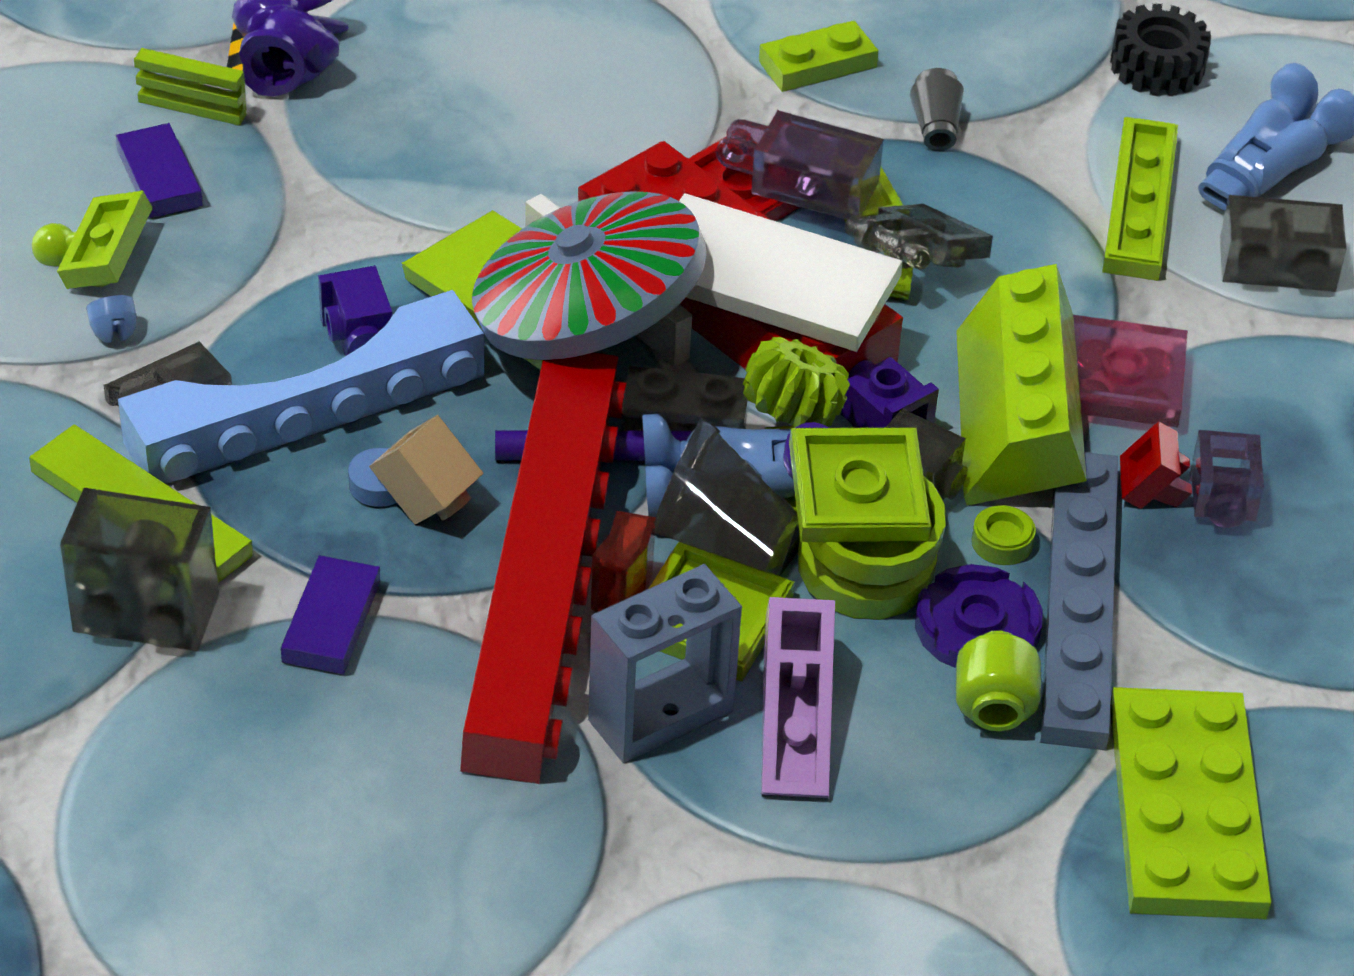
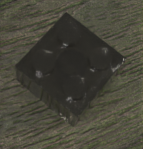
[60,488,219,651]

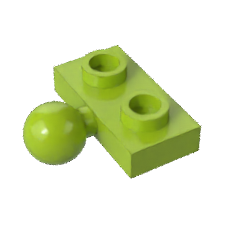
[31,190,152,289]

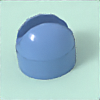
[86,295,137,343]

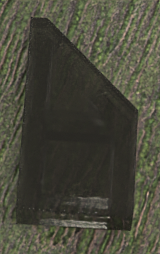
[103,341,232,406]

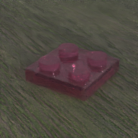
[1073,315,1188,428]

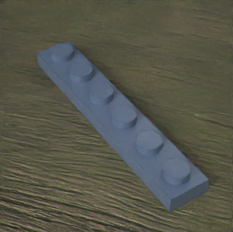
[1040,452,1118,751]

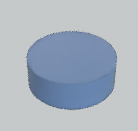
[348,448,397,507]

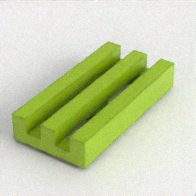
[134,48,247,126]

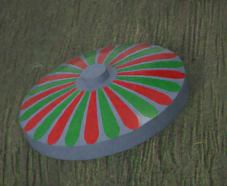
[472,192,707,360]

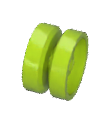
[798,477,945,620]

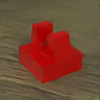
[1120,421,1192,509]

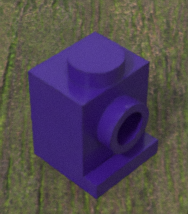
[318,265,393,356]
[841,357,939,440]

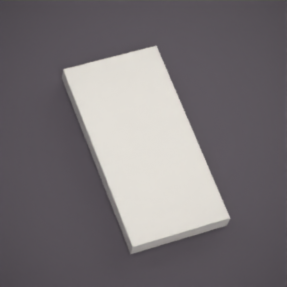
[679,193,902,352]

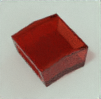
[591,511,656,612]

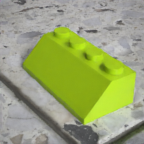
[956,264,1087,506]

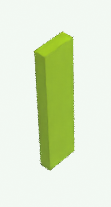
[1102,117,1178,281]
[29,424,253,591]

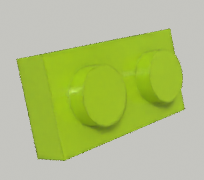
[758,20,879,92]

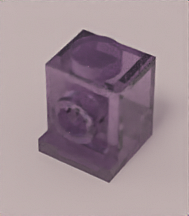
[1189,430,1264,528]

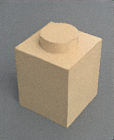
[369,415,484,525]

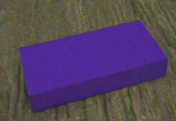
[115,123,203,218]
[280,555,381,675]

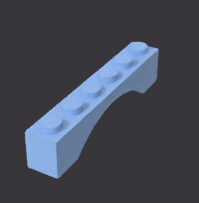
[118,290,484,484]

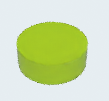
[971,505,1036,565]

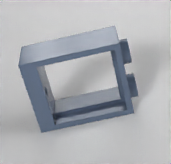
[588,564,742,764]

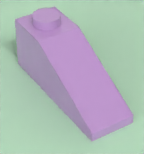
[761,597,835,798]

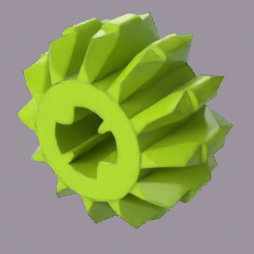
[743,337,850,428]

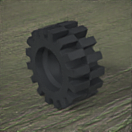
[1110,4,1212,96]

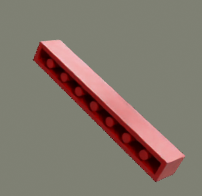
[460,352,627,784]

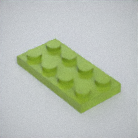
[1110,687,1271,919]

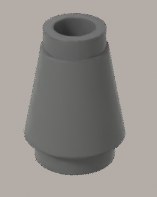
[910,68,964,151]

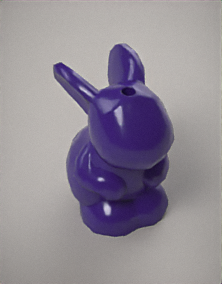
[232,0,348,97]

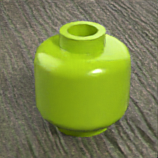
[955,631,1041,731]

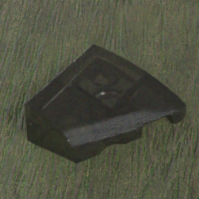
[651,420,798,575]

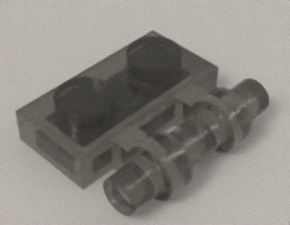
[845,203,993,270]

